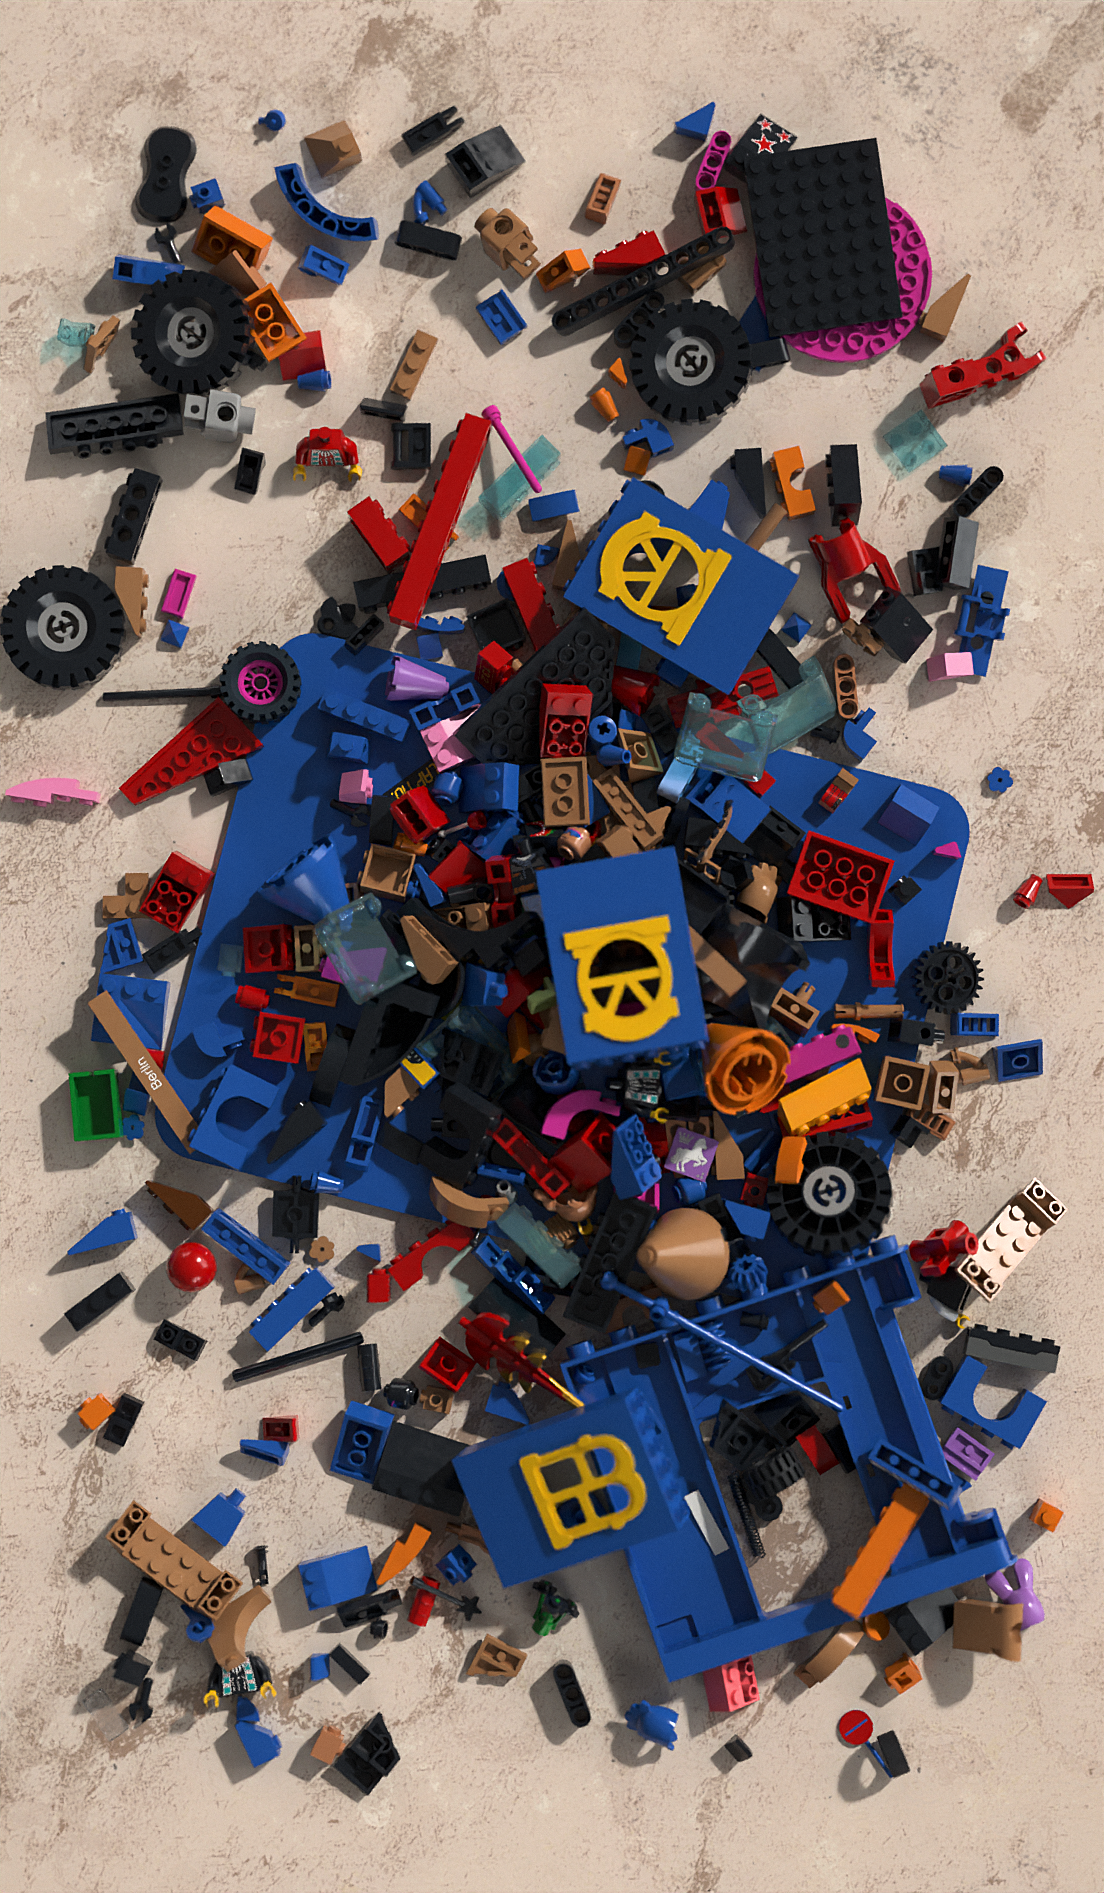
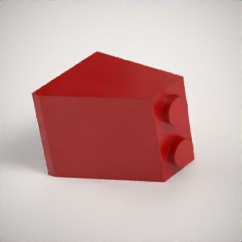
[549,1112,616,1194]

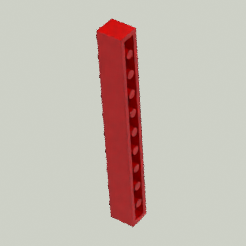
[387,413,492,631]

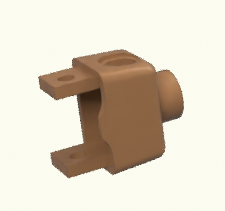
[474,208,541,280]

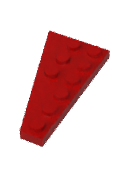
[119,697,265,806]

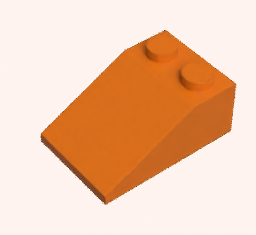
[244,283,307,362]

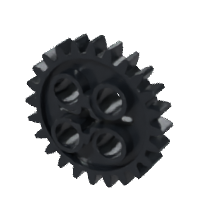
[912,941,984,1015]

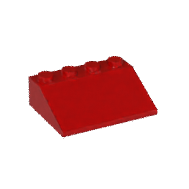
[787,830,895,925]

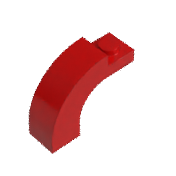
[867,909,895,988]

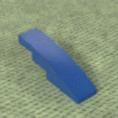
[471,1236,556,1315]

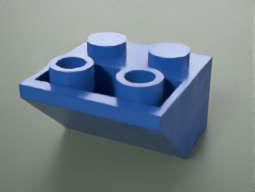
[456,812,523,862]

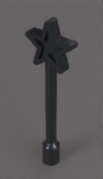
[409,1576,482,1621]

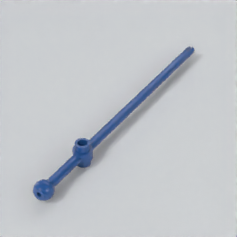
[600,1272,844,1413]

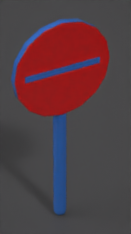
[839,1710,892,1778]

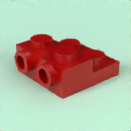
[243,924,296,973]
[250,1012,306,1064]

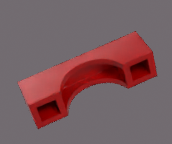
[492,1118,570,1199]
[388,1219,476,1291]

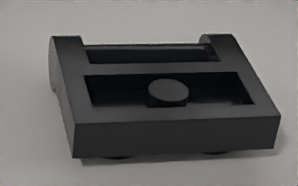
[391,423,431,470]

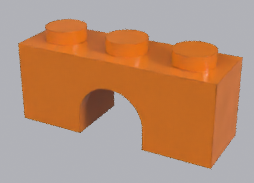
[769,446,816,521]

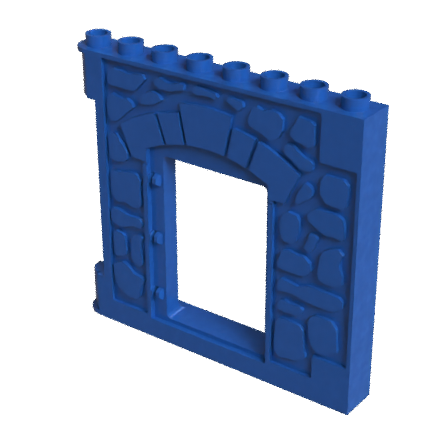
[560,1235,1018,1683]

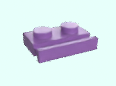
[942,1426,995,1481]

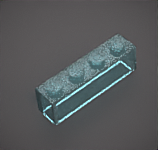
[478,435,561,520]
[495,1202,582,1289]

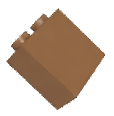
[357,844,416,903]

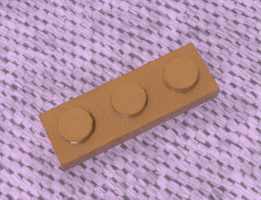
[390,330,438,401]

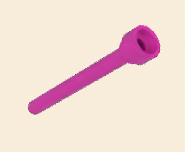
[481,405,542,493]

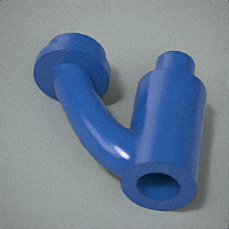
[413,180,448,225]

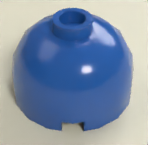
[533,1050,580,1095]

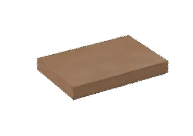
[541,757,590,828]

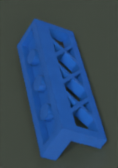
[201,1208,291,1285]

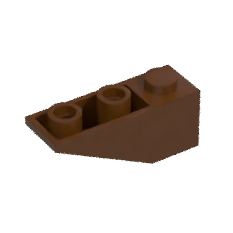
[145,1180,215,1231]

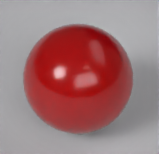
[166,1242,217,1293]

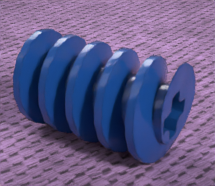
[586,716,617,753]
[696,1320,733,1372]

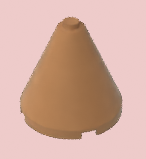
[637,1208,729,1300]

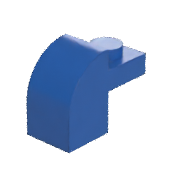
[622,419,674,458]
[842,707,877,762]
[192,1022,246,1058]

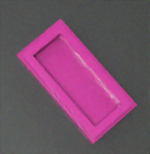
[161,569,197,619]

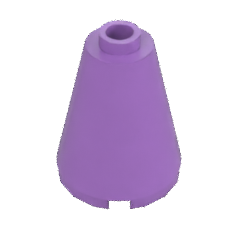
[385,655,449,701]

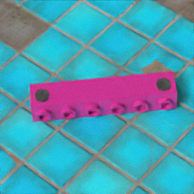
[783,1025,862,1087]

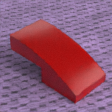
[796,1425,839,1475]

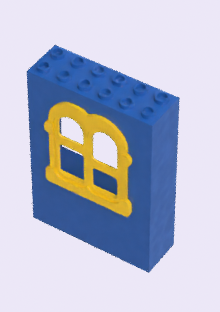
[452,1387,690,1589]

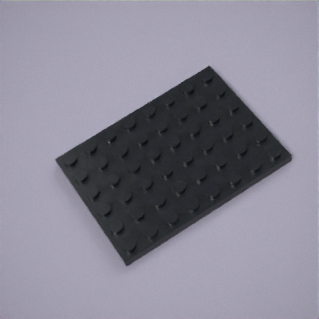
[743,137,903,338]

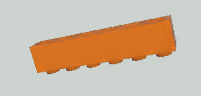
[831,1483,929,1620]

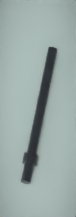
[103,684,222,701]

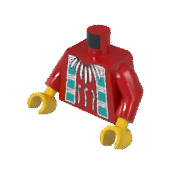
[293,427,362,482]

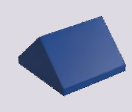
[877,784,939,846]
[992,1039,1043,1082]
[657,1048,706,1101]

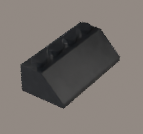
[468,1277,566,1357]

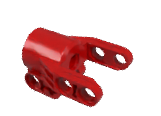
[808,517,901,624]

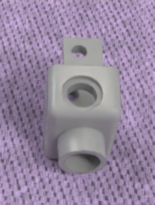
[184,389,256,443]

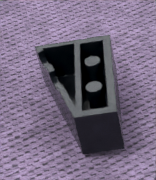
[825,444,862,526]

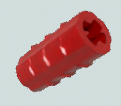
[407,1576,441,1627]

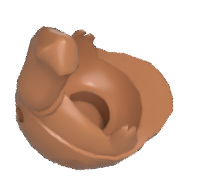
[533,1184,598,1222]

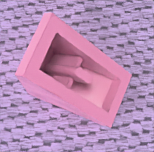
[926,652,974,682]

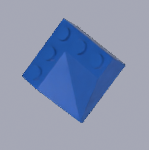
[91,973,171,1050]

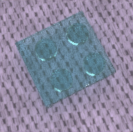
[883,409,947,473]

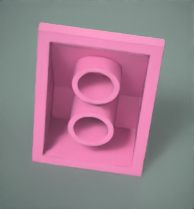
[420,707,479,773]

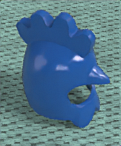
[624,1700,679,1751]

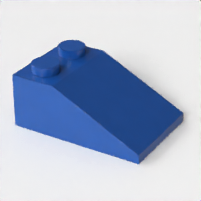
[459,762,519,813]
[330,1400,395,1484]
[299,1545,378,1611]

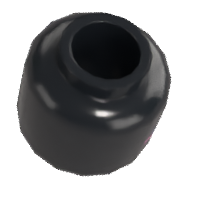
[383,1378,419,1410]

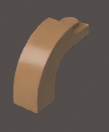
[429,1176,509,1228]
[793,1619,865,1688]

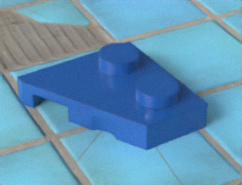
[100,918,144,974]

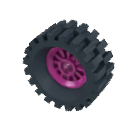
[219,641,302,725]

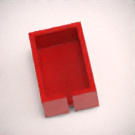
[347,496,410,574]

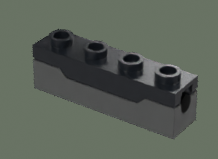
[963,1323,1061,1373]

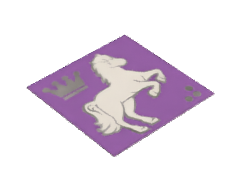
[664,1127,719,1182]

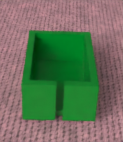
[68,1069,124,1142]

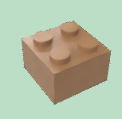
[873,1056,930,1111]

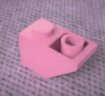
[339,769,373,805]

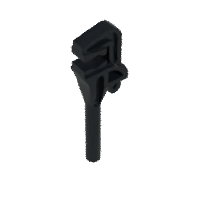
[745,1318,829,1391]

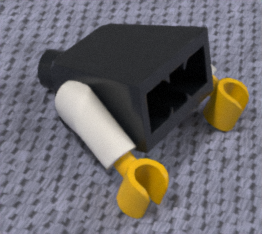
[919,1257,972,1329]

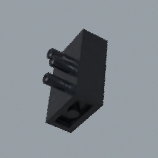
[860,587,933,664]

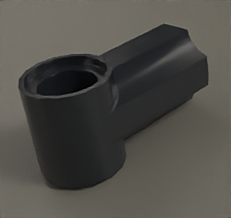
[446,877,493,908]

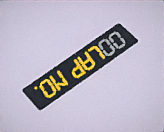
[383,759,459,800]

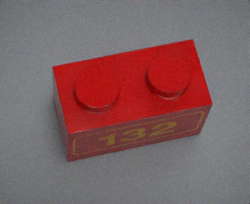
[474,641,513,694]

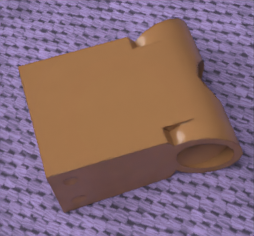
[953,1599,1023,1662]

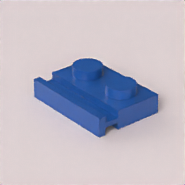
[476,289,527,345]

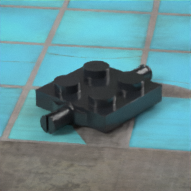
[272,1175,320,1253]

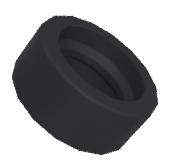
[877,1730,910,1778]

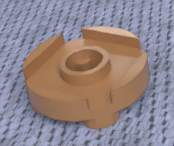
[841,618,884,657]

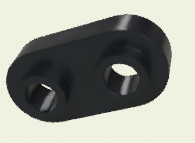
[921,1356,953,1400]

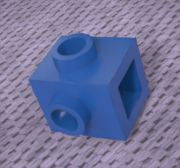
[435,1544,477,1586]

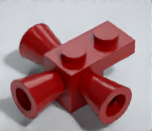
[909,1220,979,1277]

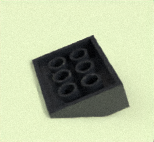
[372,1421,471,1517]

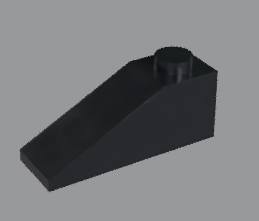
[729,448,766,519]

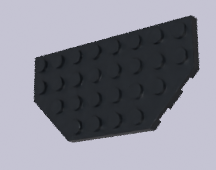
[453,607,615,765]

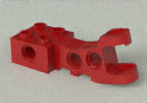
[919,321,1047,409]

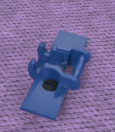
[953,565,1010,677]

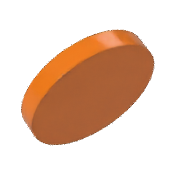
[862,1611,890,1641]

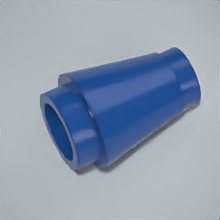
[297,369,332,392]
[939,465,973,487]
[597,744,631,767]
[309,1171,344,1193]

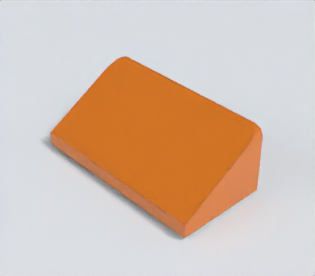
[507,1012,531,1064]

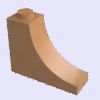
[208,1585,272,1673]

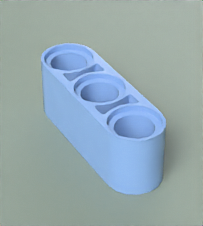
[657,739,707,804]

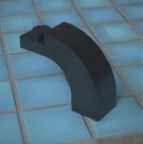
[309,1023,356,1108]

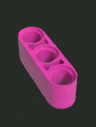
[694,130,731,191]

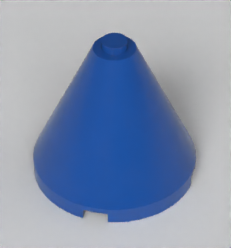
[258,835,354,935]

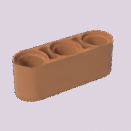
[832,654,858,721]

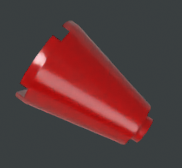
[611,665,660,716]

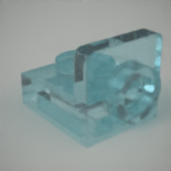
[217,944,244,977]

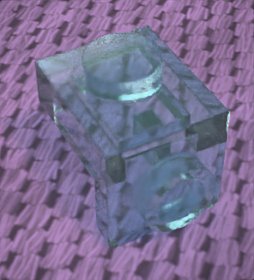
[57,318,95,347]

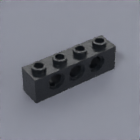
[104,468,163,565]

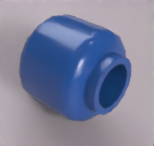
[431,770,464,806]
[672,1176,708,1206]

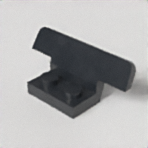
[743,805,806,884]

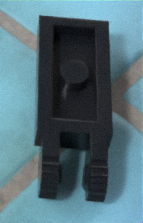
[401,106,465,156]

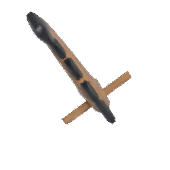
[683,800,733,884]

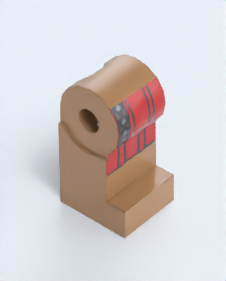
[818,768,859,814]

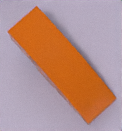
[376,1522,432,1585]

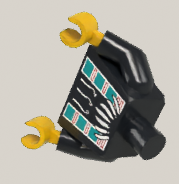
[606,1052,672,1123]
[204,1651,276,1708]

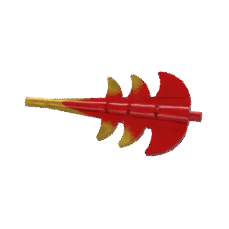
[458,1312,585,1408]

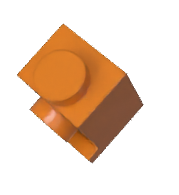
[884,1652,923,1695]

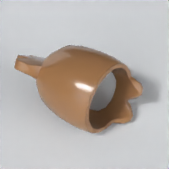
[736,863,782,924]

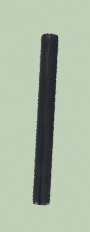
[232,1332,364,1382]

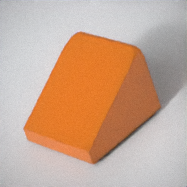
[608,358,628,389]
[623,446,651,476]

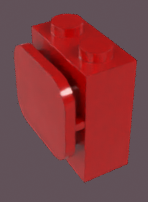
[390,785,451,844]

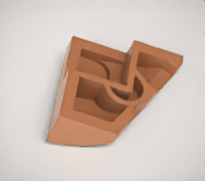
[208,250,267,296]

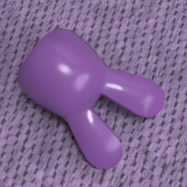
[984,1558,1045,1630]

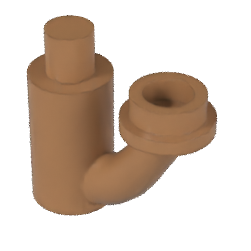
[950,1047,990,1086]
[234,1263,270,1295]

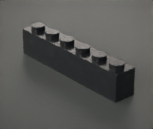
[353,554,491,614]

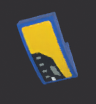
[400,1048,440,1089]

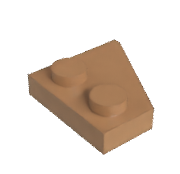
[83,315,120,374]
[466,1633,528,1677]

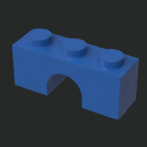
[409,682,481,734]

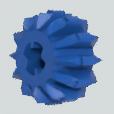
[728,1254,768,1293]

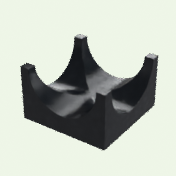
[696,903,810,1031]

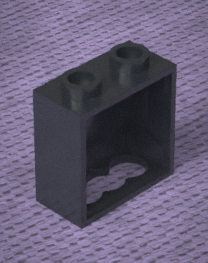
[466,598,526,652]

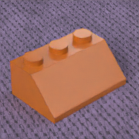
[191,205,273,271]

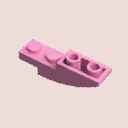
[5,778,101,807]

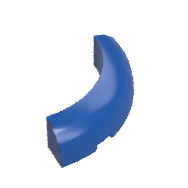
[274,163,379,242]

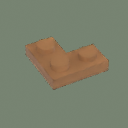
[103,873,149,919]

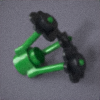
[532,1580,579,1636]

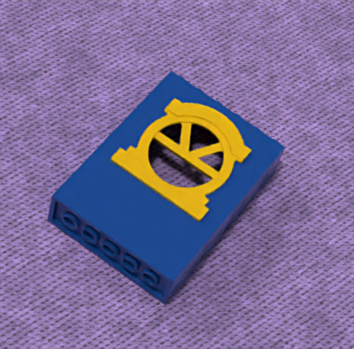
[562,477,799,695]
[536,846,710,1071]

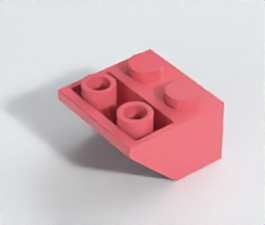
[702,1655,760,1712]

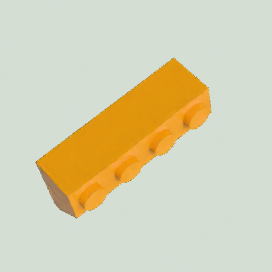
[777,1058,872,1137]

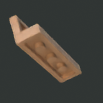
[592,768,664,852]

